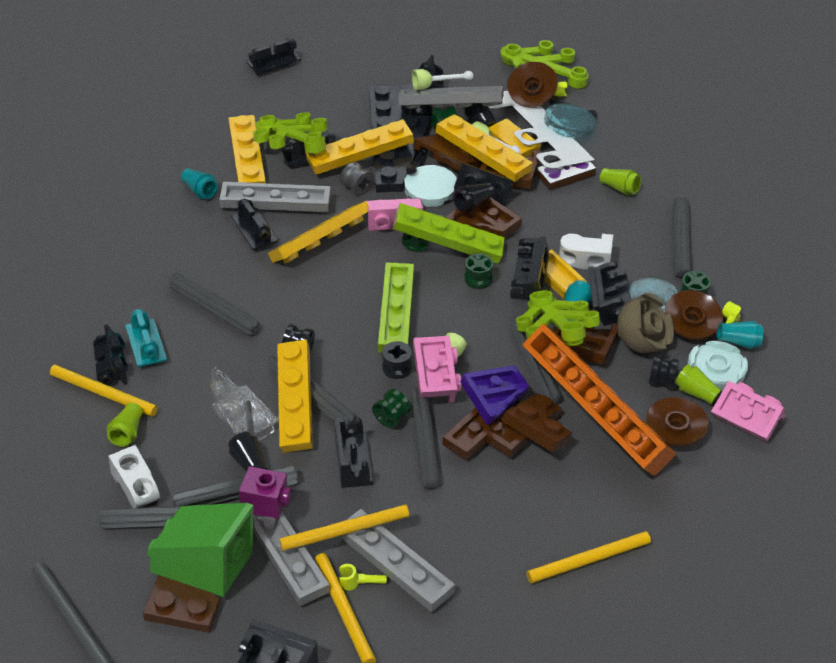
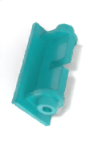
[125,309,167,367]

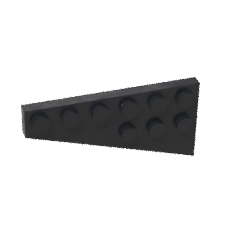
[369,84,444,193]

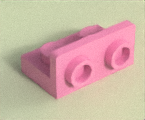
[367,198,423,231]
[413,336,461,403]
[711,381,785,442]

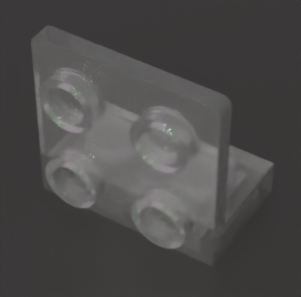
[210,366,279,441]

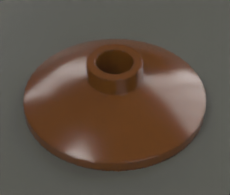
[507,62,558,107]
[664,290,723,340]
[646,397,709,446]

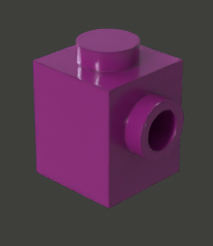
[239,466,292,519]

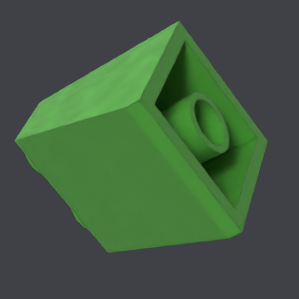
[147,503,253,597]

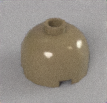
[617,293,674,354]

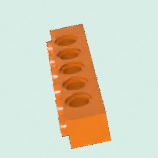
[522,323,677,476]

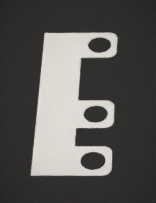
[489,91,595,168]

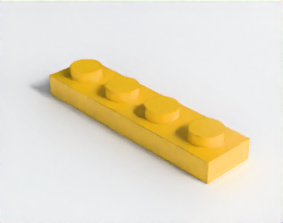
[436,114,533,182]
[228,115,266,183]
[305,119,414,175]
[268,201,369,264]
[277,339,313,453]

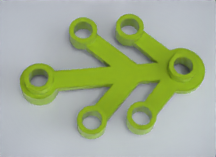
[500,40,589,89]
[253,112,328,153]
[516,290,600,346]

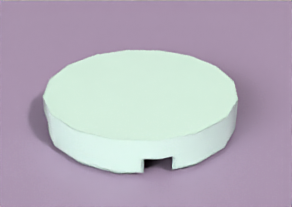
[404,165,457,207]
[688,341,748,391]

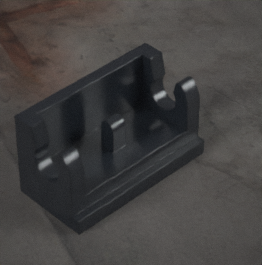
[510,237,550,299]
[588,262,631,326]
[334,417,373,488]
[238,619,318,663]

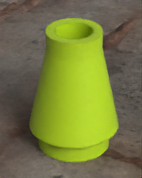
[600,168,642,196]
[675,364,722,405]
[107,403,143,447]

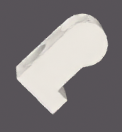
[559,234,613,272]
[109,445,160,508]

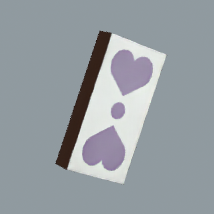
[536,160,596,190]

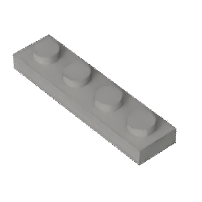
[398,86,504,109]
[219,182,331,212]
[339,509,455,612]
[253,512,330,606]

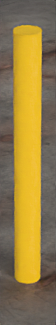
[50,364,158,417]
[279,504,409,551]
[526,531,651,584]
[314,553,376,663]

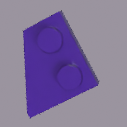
[460,365,529,425]

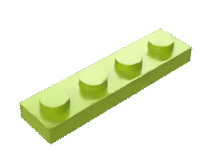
[393,203,504,264]
[378,262,414,352]

